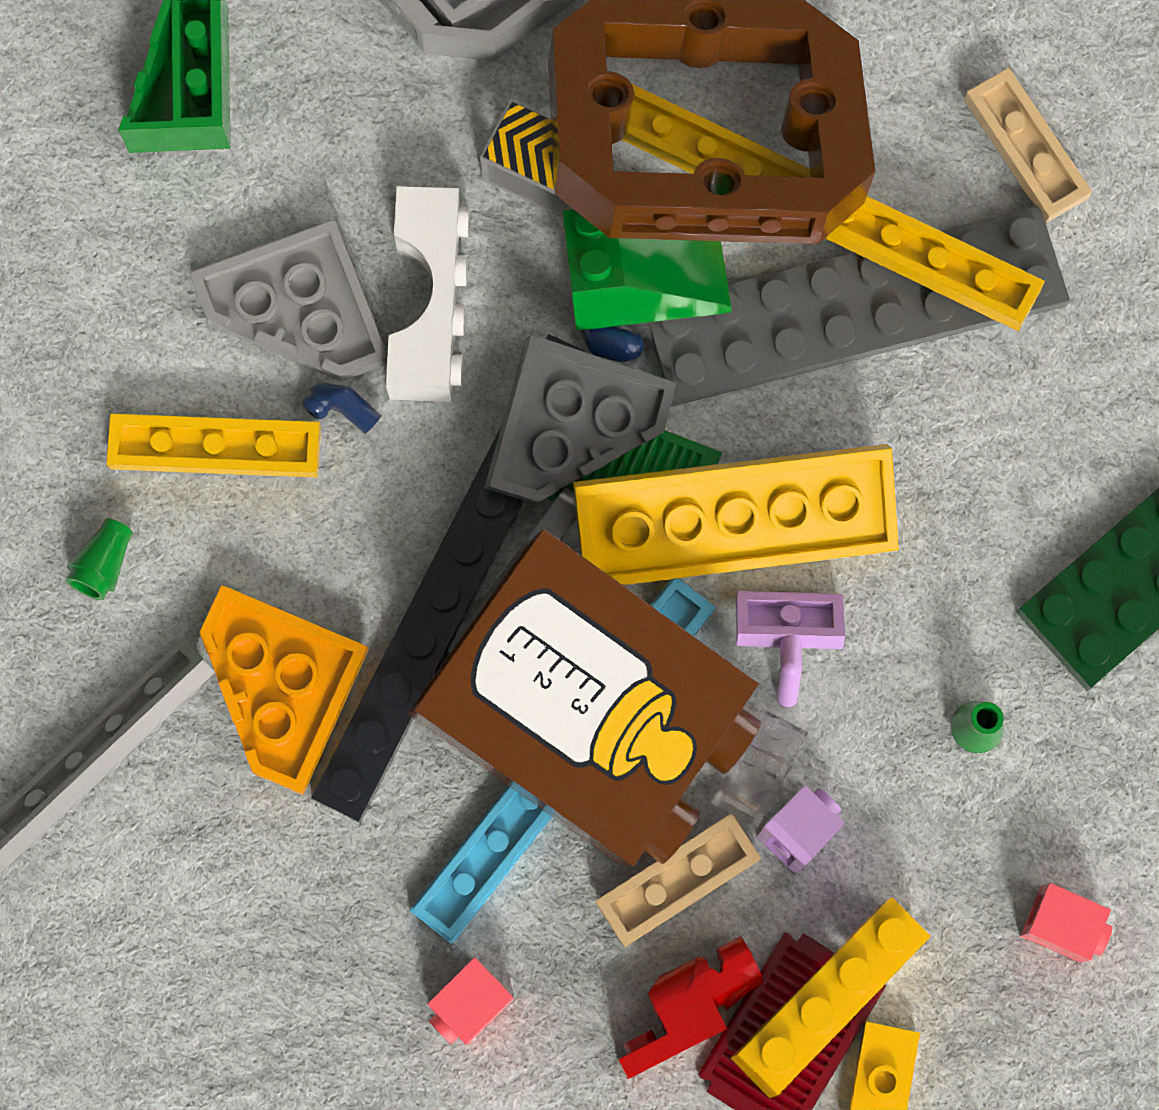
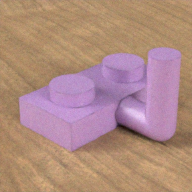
[736,591,845,707]

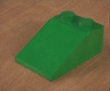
[562,209,732,331]

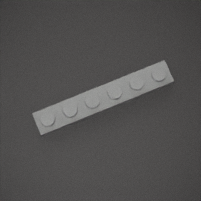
[0,638,215,878]

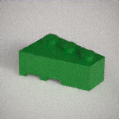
[118,0,231,153]

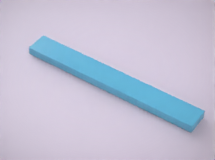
[409,578,716,945]

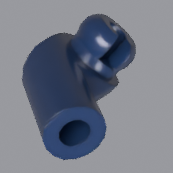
[573,312,644,362]

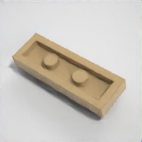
[963,68,1092,223]
[595,813,762,948]

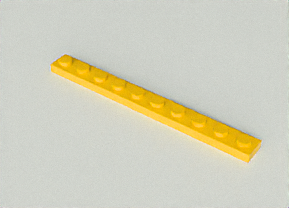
[622,83,1045,332]

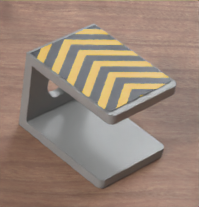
[480,100,569,216]

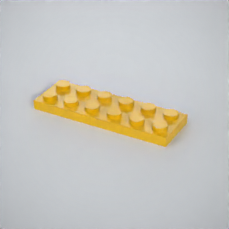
[573,444,899,585]

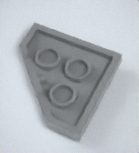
[189,219,388,381]

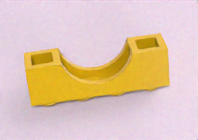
[731,896,931,1098]

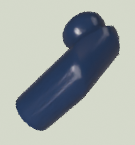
[303,383,382,434]

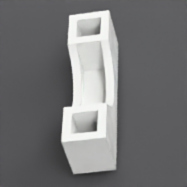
[386,186,470,402]

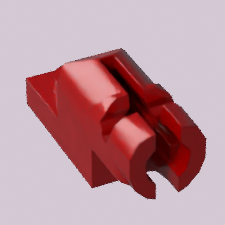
[618,936,765,1080]

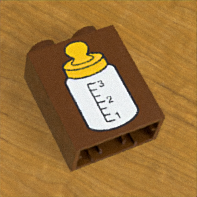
[407,529,761,867]

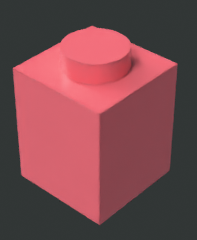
[1020,883,1113,963]
[427,957,515,1045]

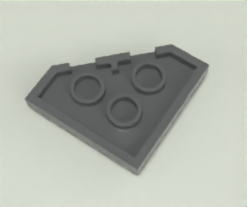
[485,334,677,503]

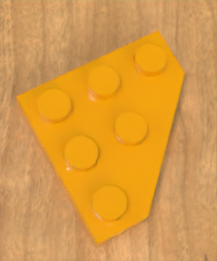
[199,585,369,795]

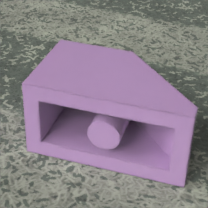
[756,786,845,875]

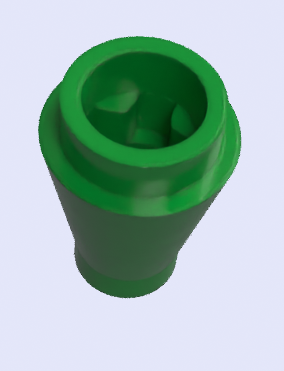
[66,518,133,600]
[951,700,1004,753]

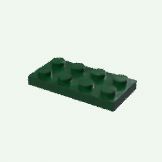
[1016,488,1159,691]

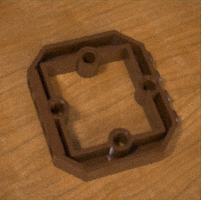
[548,0,875,244]

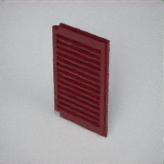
[698,933,886,1110]

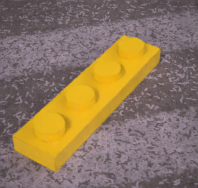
[106,414,322,478]

